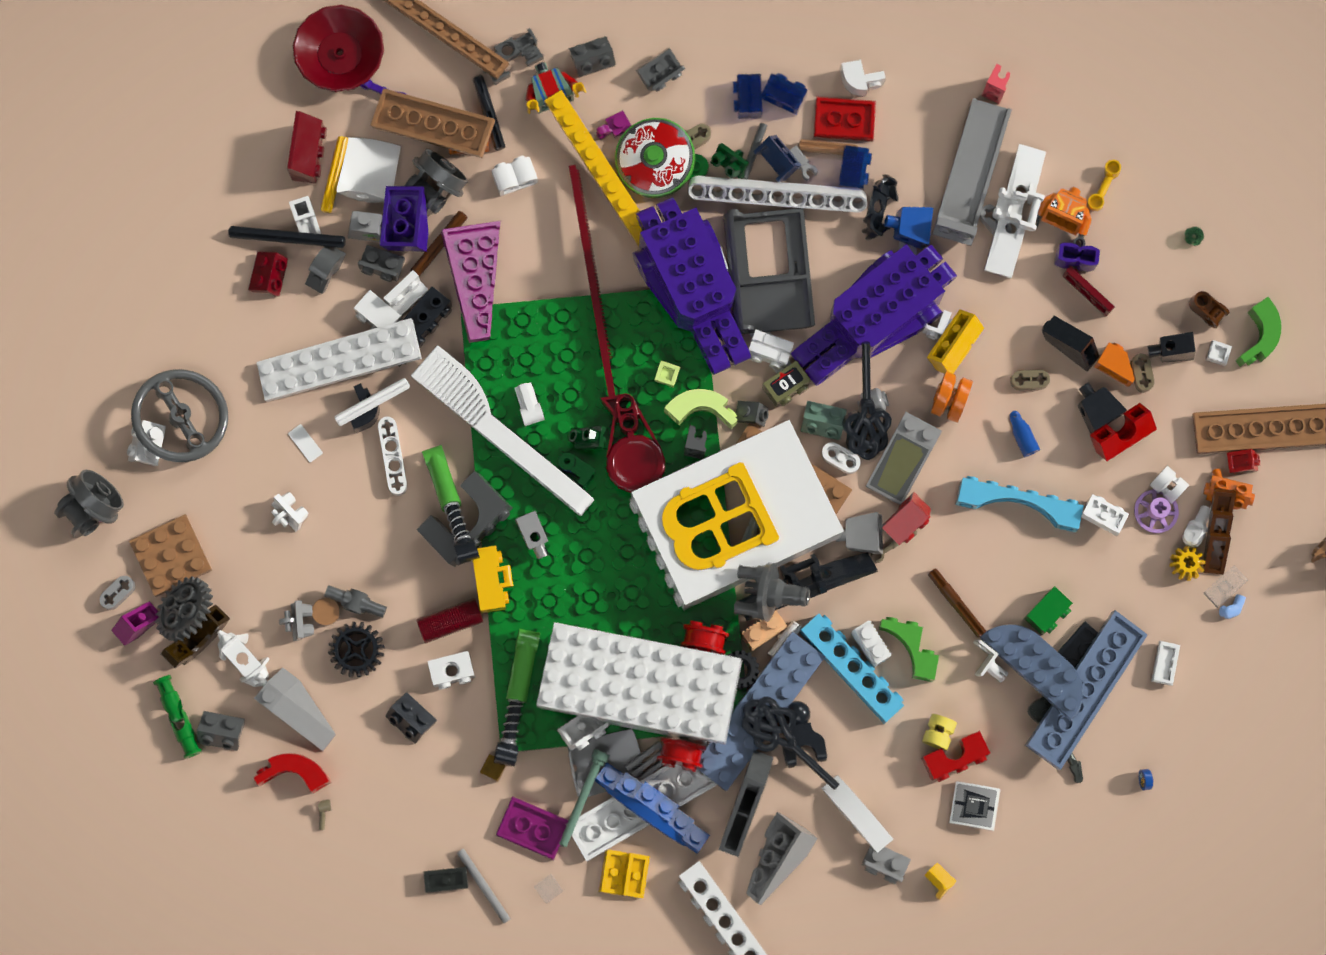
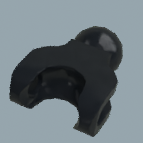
[782,701,827,768]

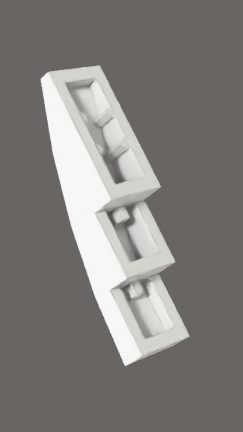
[821,775,894,853]

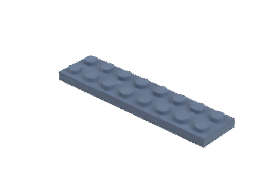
[1025,610,1148,770]
[696,632,825,791]

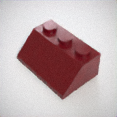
[287,111,327,184]

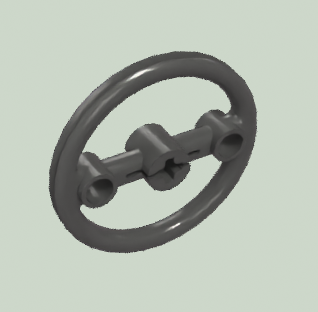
[131,369,229,462]

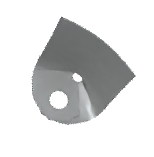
[568,729,643,797]

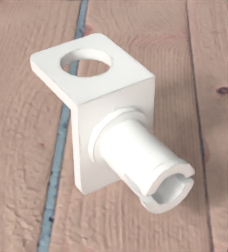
[973,639,1008,683]

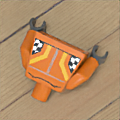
[1027,187,1092,247]

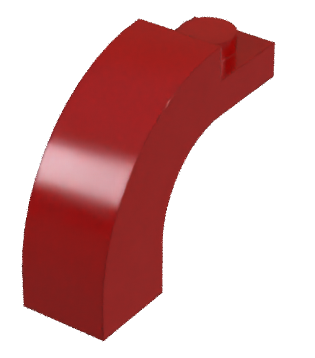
[253,753,331,794]

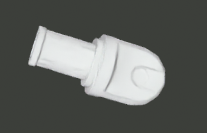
[1182,505,1211,548]

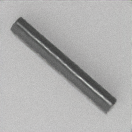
[742,123,767,180]

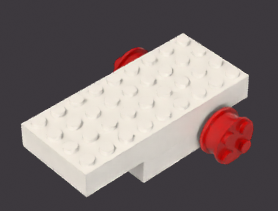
[537,621,742,772]

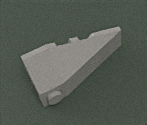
[254,668,336,751]
[746,812,818,905]

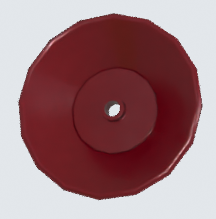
[292,5,384,92]

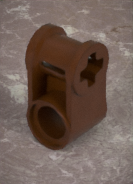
[1189,291,1230,329]

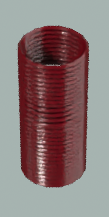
[416,598,483,644]

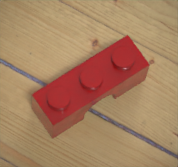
[1090,403,1157,461]
[921,731,991,783]

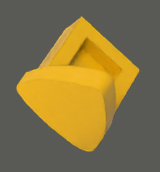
[924,863,956,900]

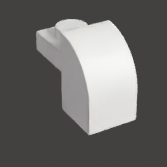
[840,60,886,96]
[289,196,321,234]

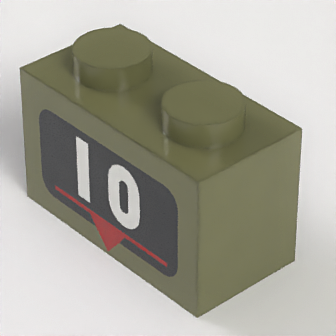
[762,361,811,407]

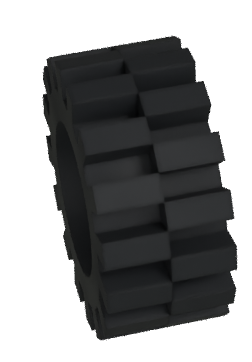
[728,650,760,690]

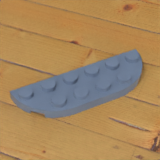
[980,625,1083,721]

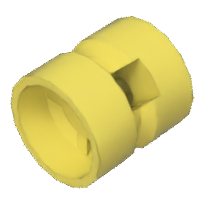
[922,714,957,751]

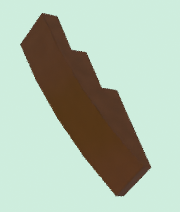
[1203,488,1236,575]

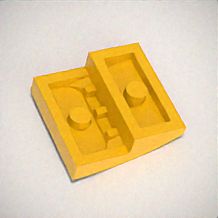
[599,849,650,898]

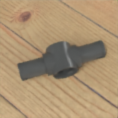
[324,585,387,618]

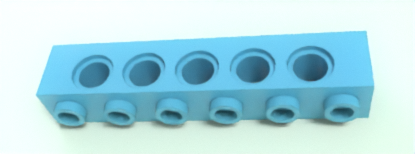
[799,614,904,724]

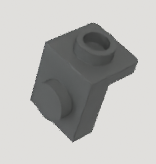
[736,401,769,427]

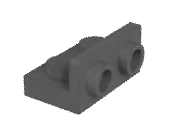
[358,245,405,282]

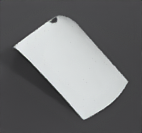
[337,137,401,203]

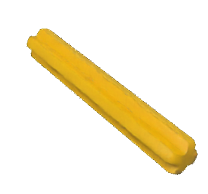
[321,136,348,213]

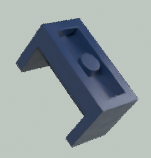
[753,135,801,182]

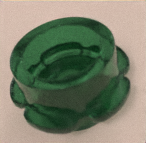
[1184,227,1204,246]

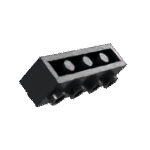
[398,286,452,367]

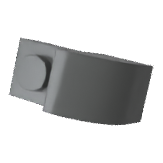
[305,247,346,294]

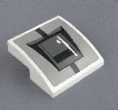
[949,781,1000,831]

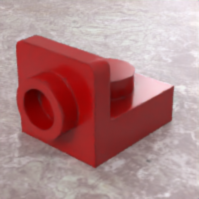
[1227,449,1260,474]

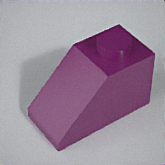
[111,601,159,646]

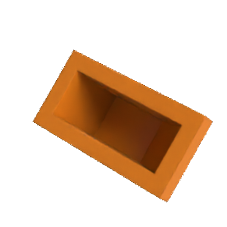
[1094,342,1135,387]

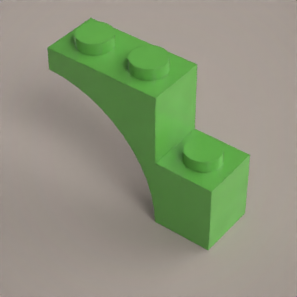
[879,617,939,682]

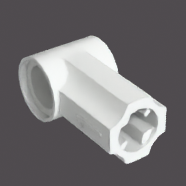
[514,383,545,426]

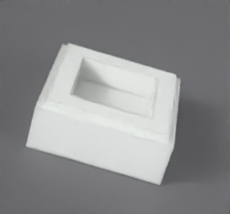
[1206,340,1232,366]

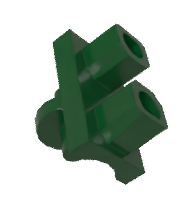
[711,143,749,179]
[569,426,606,450]

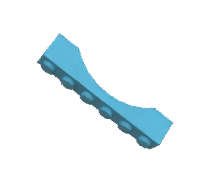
[955,476,1084,532]

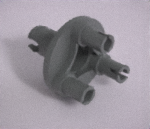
[734,563,810,622]

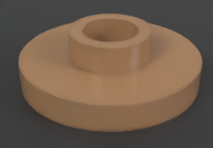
[312,598,340,626]

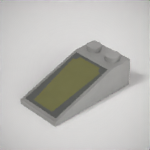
[866,412,942,505]

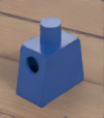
[884,207,933,249]

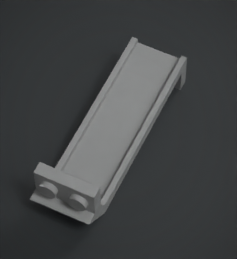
[933,98,1012,246]

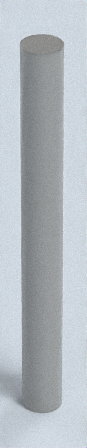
[457,849,511,923]

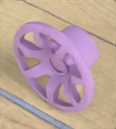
[1134,489,1179,533]

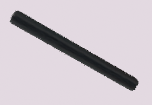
[228,226,346,248]

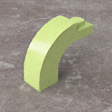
[664,389,738,429]

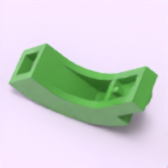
[1236,297,1282,367]

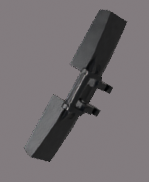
[739,552,878,621]

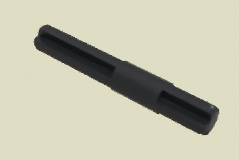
[473,75,506,151]

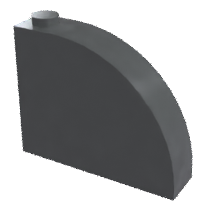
[719,750,774,857]

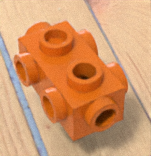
[1203,469,1255,510]

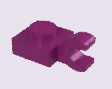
[596,110,632,140]

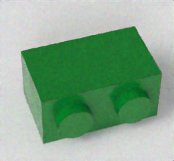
[1024,586,1073,635]

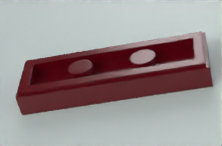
[1062,265,1115,316]

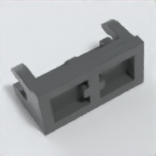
[684,426,707,460]

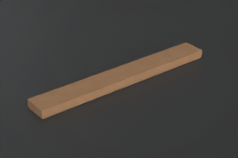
[383,0,509,79]

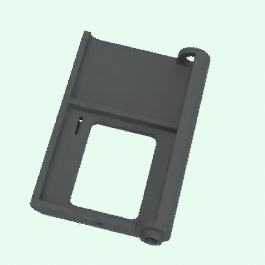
[723,208,815,334]

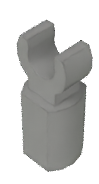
[789,146,818,181]

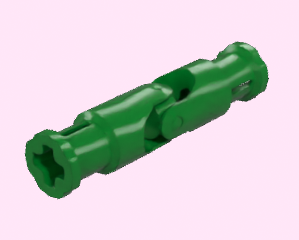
[153,675,202,759]

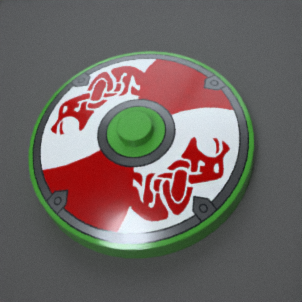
[615,118,695,198]

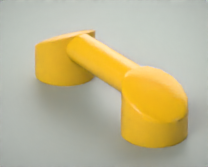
[1088,159,1121,211]

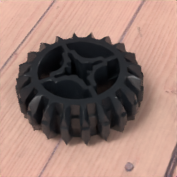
[328,622,385,678]

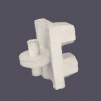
[271,492,309,532]

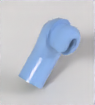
[1219,594,1246,619]

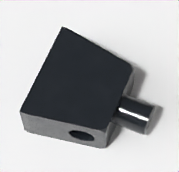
[1147,332,1196,363]
[1078,382,1127,434]

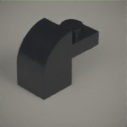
[350,383,380,434]

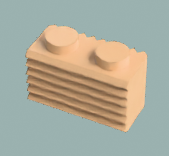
[741,610,787,652]

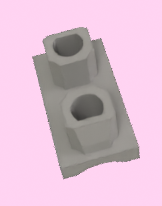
[279,601,314,641]

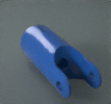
[1010,411,1041,457]

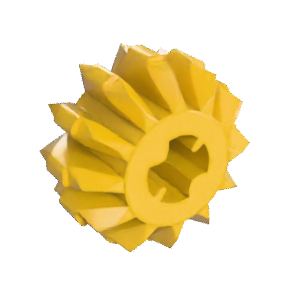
[1169,546,1205,581]

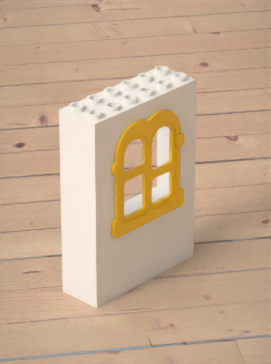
[629,420,844,610]

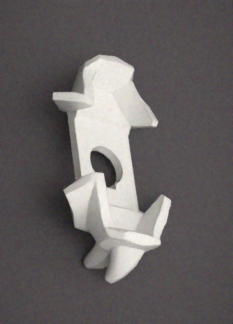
[217,630,270,687]

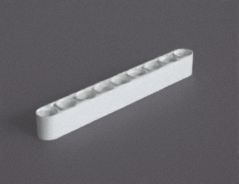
[688,176,867,212]

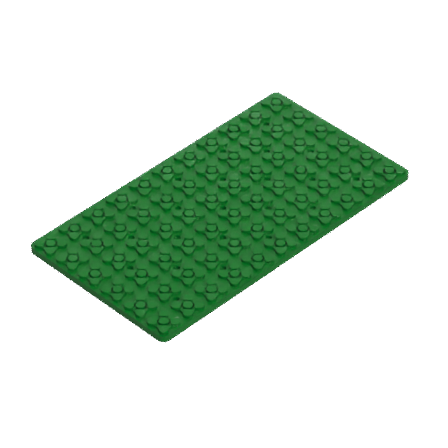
[461,290,747,752]

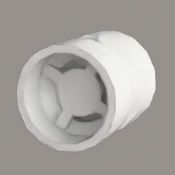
[1150,465,1189,504]

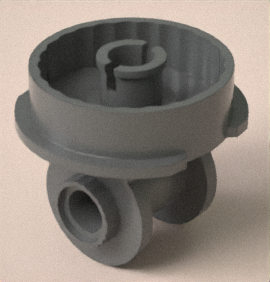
[405,149,468,217]
[54,470,124,538]

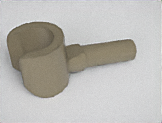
[318,799,331,830]

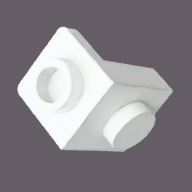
[922,310,952,340]

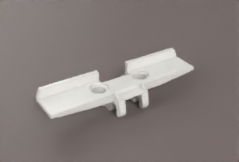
[984,144,1046,279]

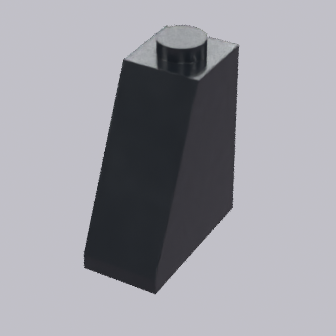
[1042,315,1100,372]

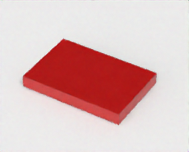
[814,97,876,141]

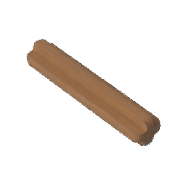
[799,139,858,156]

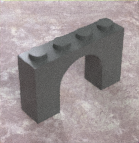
[417,471,513,567]

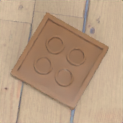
[129,514,212,597]

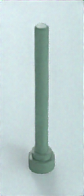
[559,749,610,847]

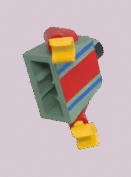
[525,62,586,114]

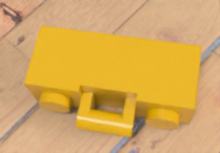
[927,309,984,374]
[473,546,513,614]

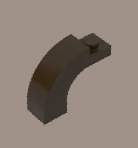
[161,605,230,668]

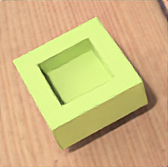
[654,361,680,388]

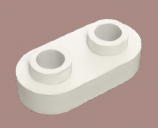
[822,442,861,474]

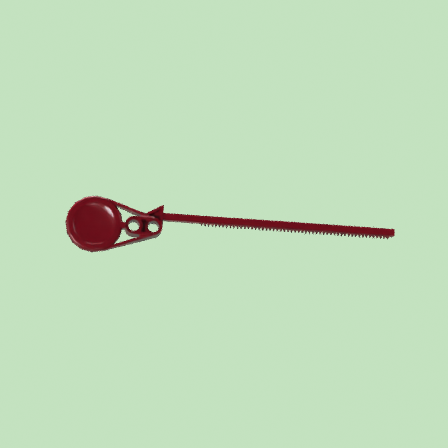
[569,165,665,493]

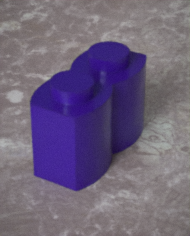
[1054,243,1100,272]

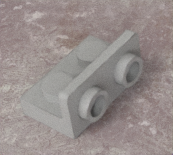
[862,846,911,884]

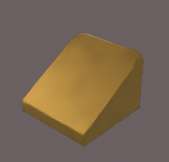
[480,754,507,782]

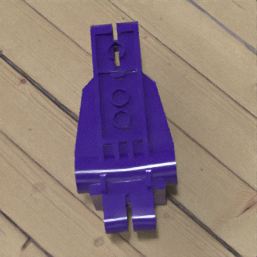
[632,197,751,375]
[790,244,957,386]

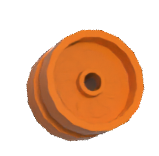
[930,371,973,423]

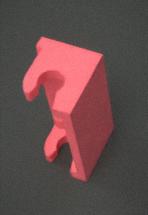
[981,64,1010,104]

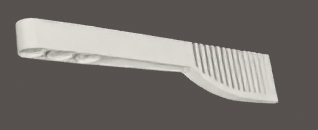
[411,345,595,516]

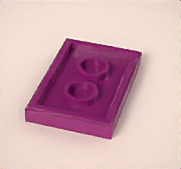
[496,796,569,860]

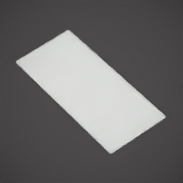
[288,424,323,463]

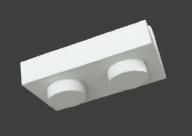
[127,420,166,466]
[557,716,609,751]

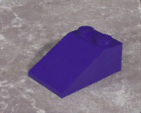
[380,186,429,252]

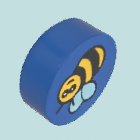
[1138,769,1153,791]

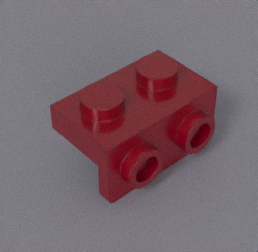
[248,251,288,297]

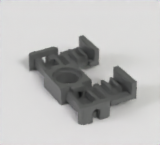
[483,28,544,85]

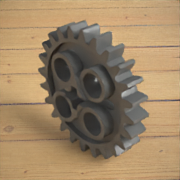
[155,576,213,642]

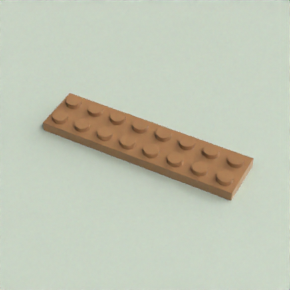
[1192,404,1326,454]

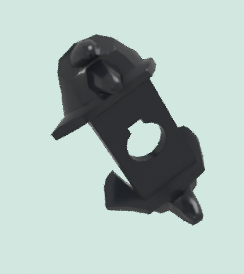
[862,174,899,240]

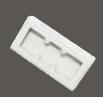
[1151,641,1180,686]

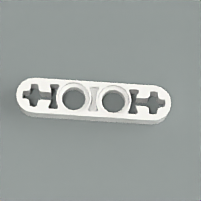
[378,417,407,496]

